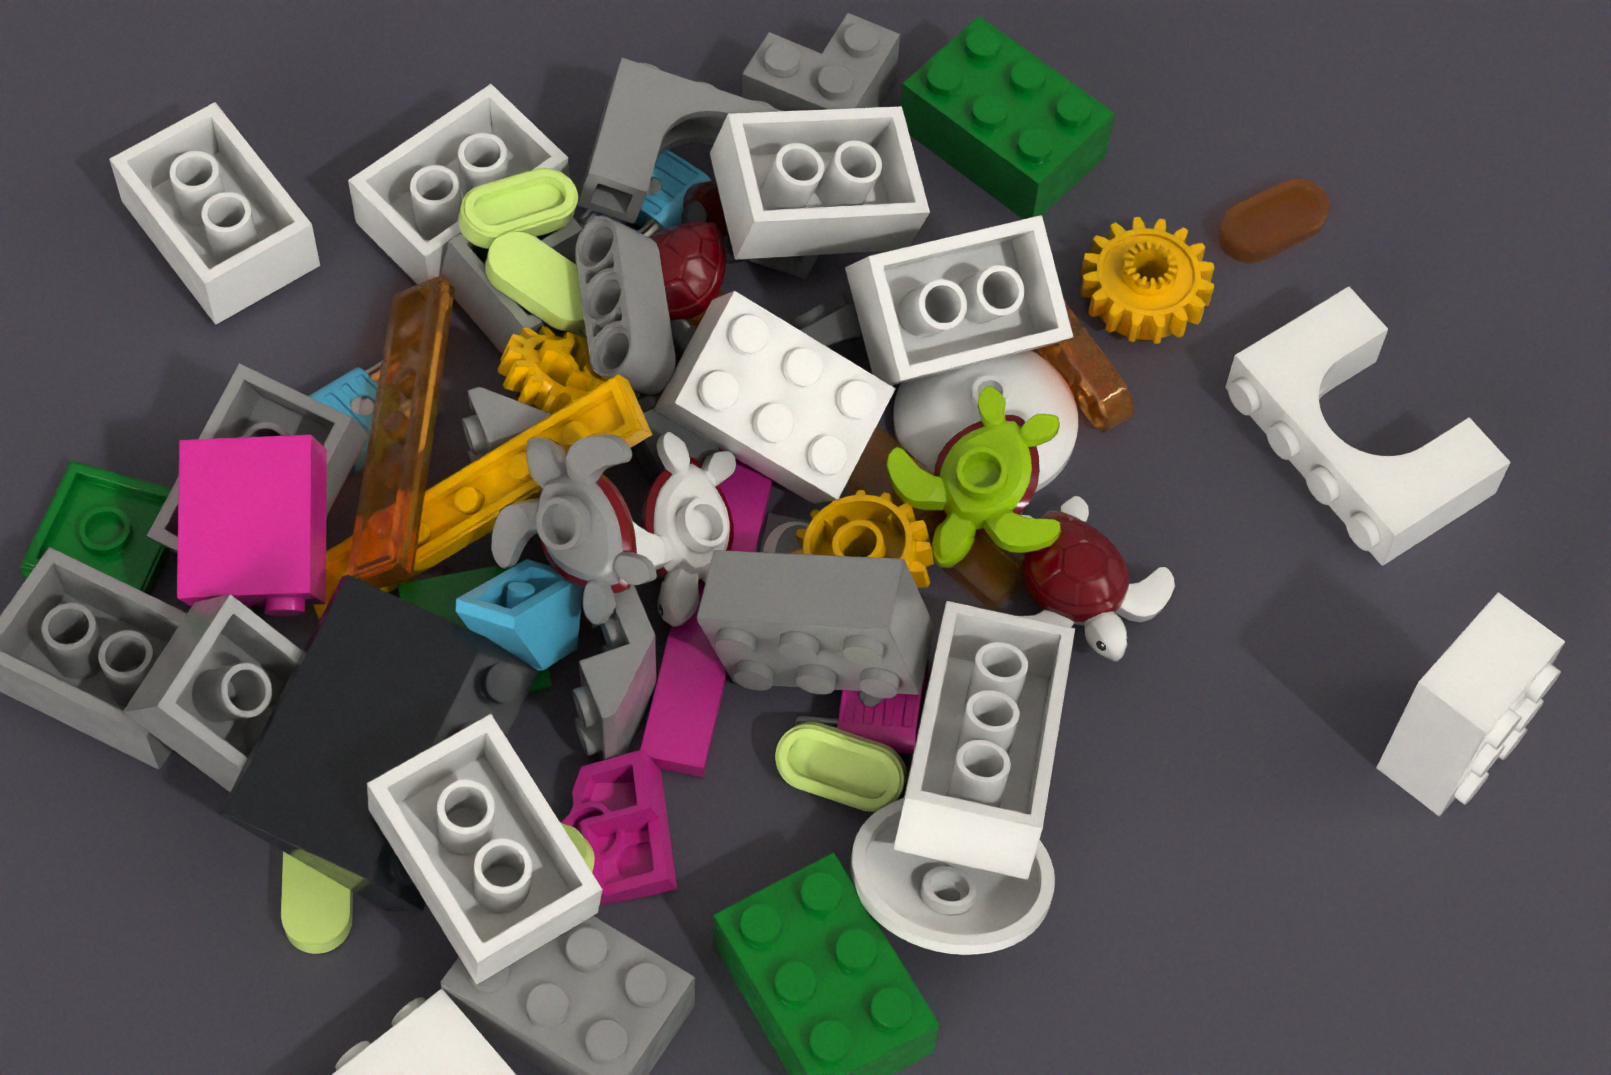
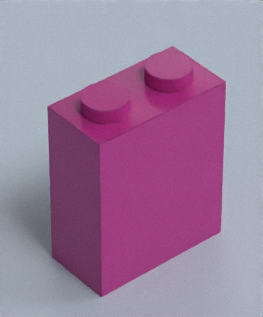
[177,435,327,617]

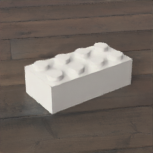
[893,601,1075,880]

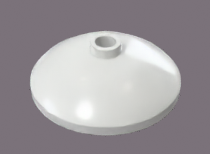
[893,350,1078,492]
[850,798,1055,955]

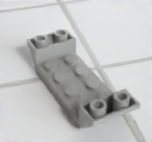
[462,387,656,761]

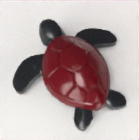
[649,201,746,360]

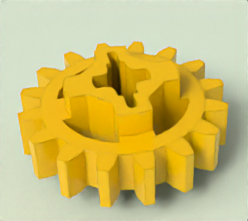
[497,326,635,414]

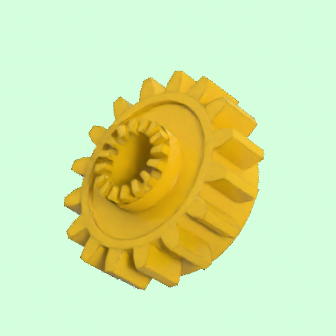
[1080,217,1215,344]
[791,490,934,588]

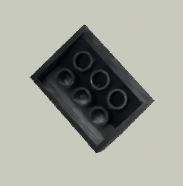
[219,575,539,911]

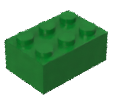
[900,16,1115,219]
[713,852,940,1075]

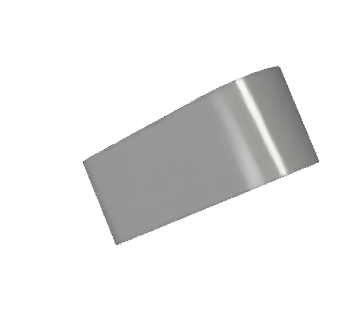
[575,216,675,396]

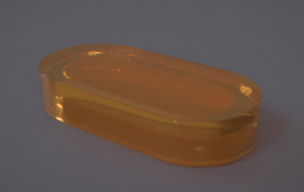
[1219,179,1330,263]

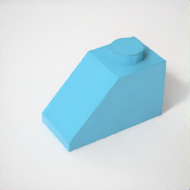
[455,559,583,671]

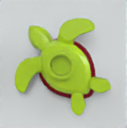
[886,386,1061,568]

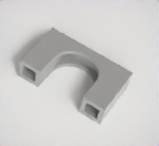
[577,57,819,279]

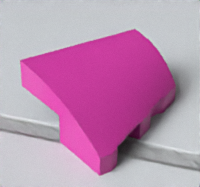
[561,749,677,905]

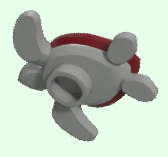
[491,434,657,625]

